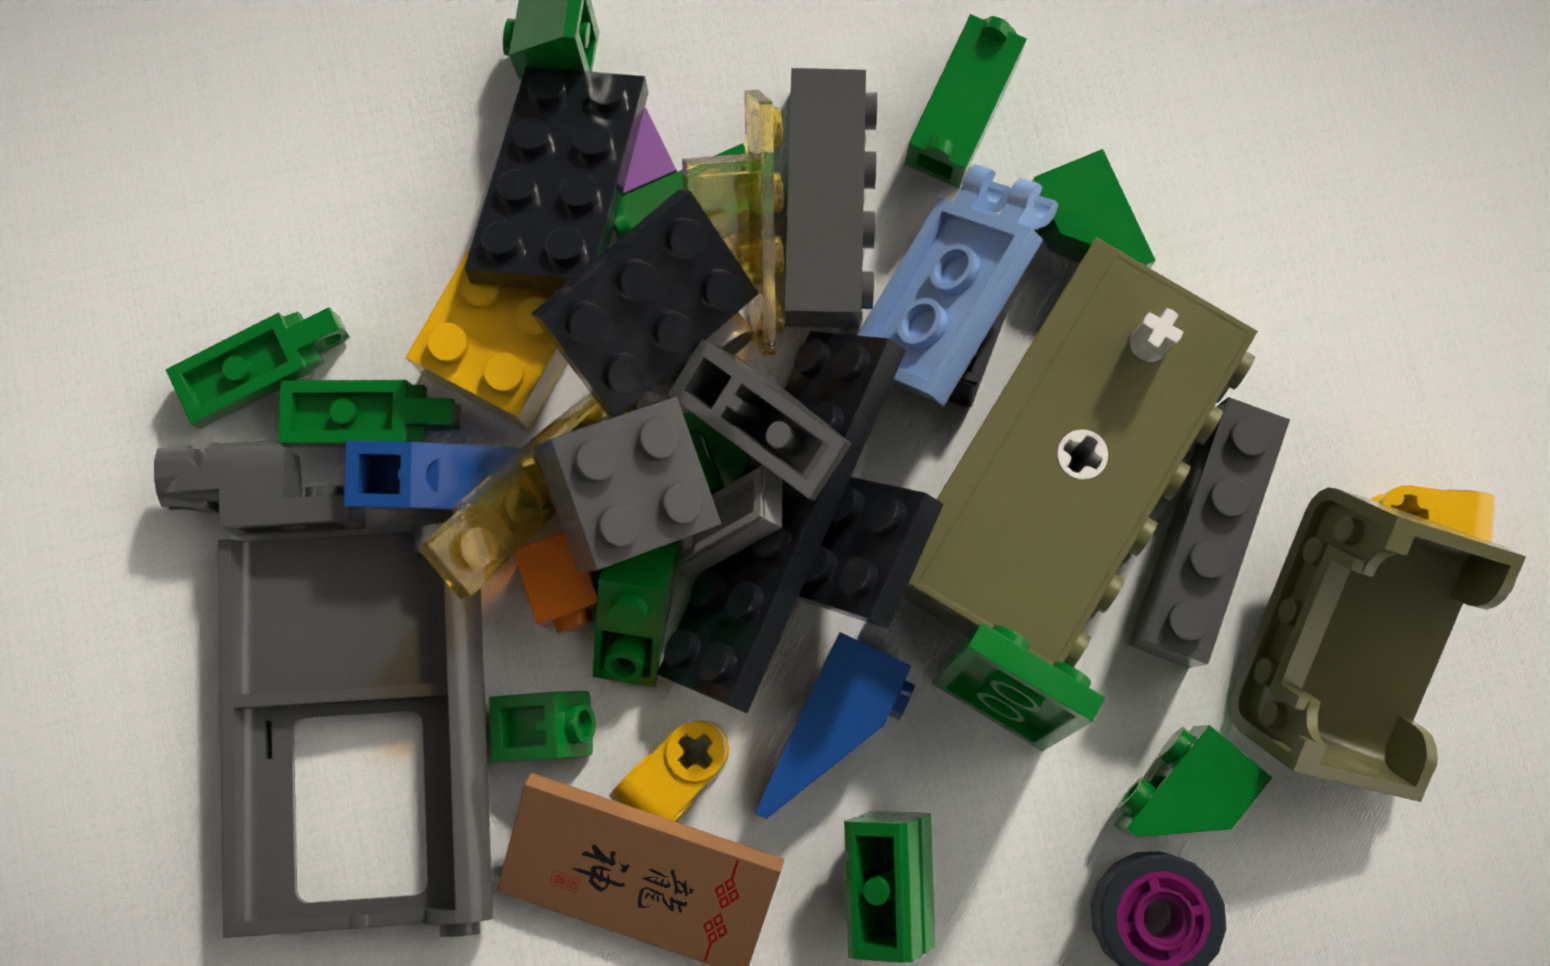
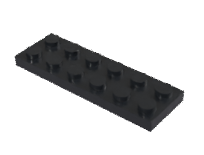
[657,331,906,713]

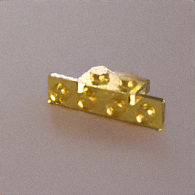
[682,90,785,356]

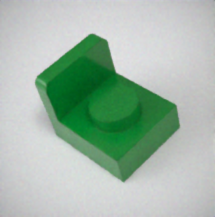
[489,691,596,762]

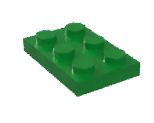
[932,623,1105,752]

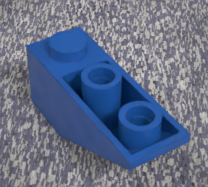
[344,440,552,512]

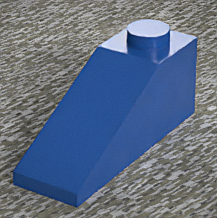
[755,632,915,819]

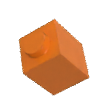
[513,532,598,634]

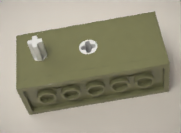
[903,237,1258,667]

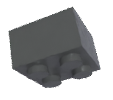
[534,396,721,573]

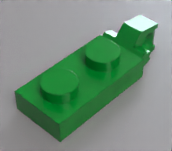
[165,307,350,429]
[278,380,461,447]

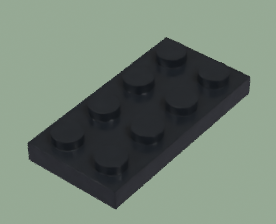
[464,67,649,292]

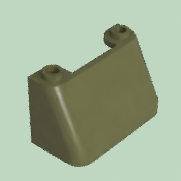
[1230,487,1526,802]

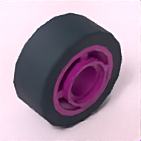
[1091,851,1227,966]

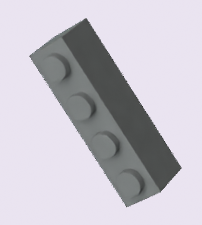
[785,68,877,328]
[1129,397,1290,668]

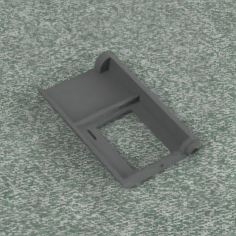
[218,523,493,938]

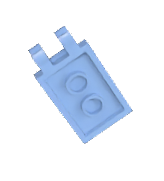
[857,164,1058,406]

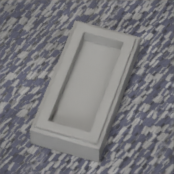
[676,465,782,577]

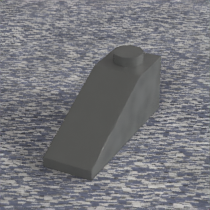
[667,340,851,501]

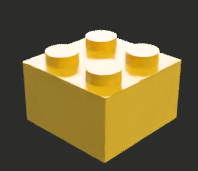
[405,247,568,432]

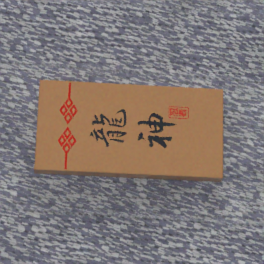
[497,773,785,966]

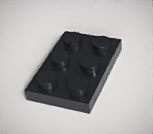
[531,189,759,417]
[797,477,944,629]

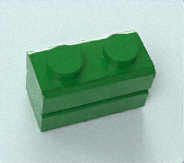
[844,811,935,963]

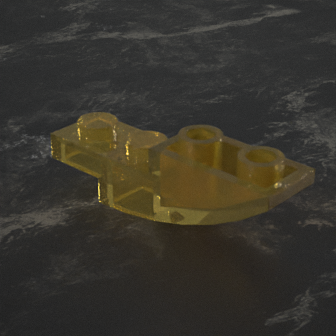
[418,393,637,599]

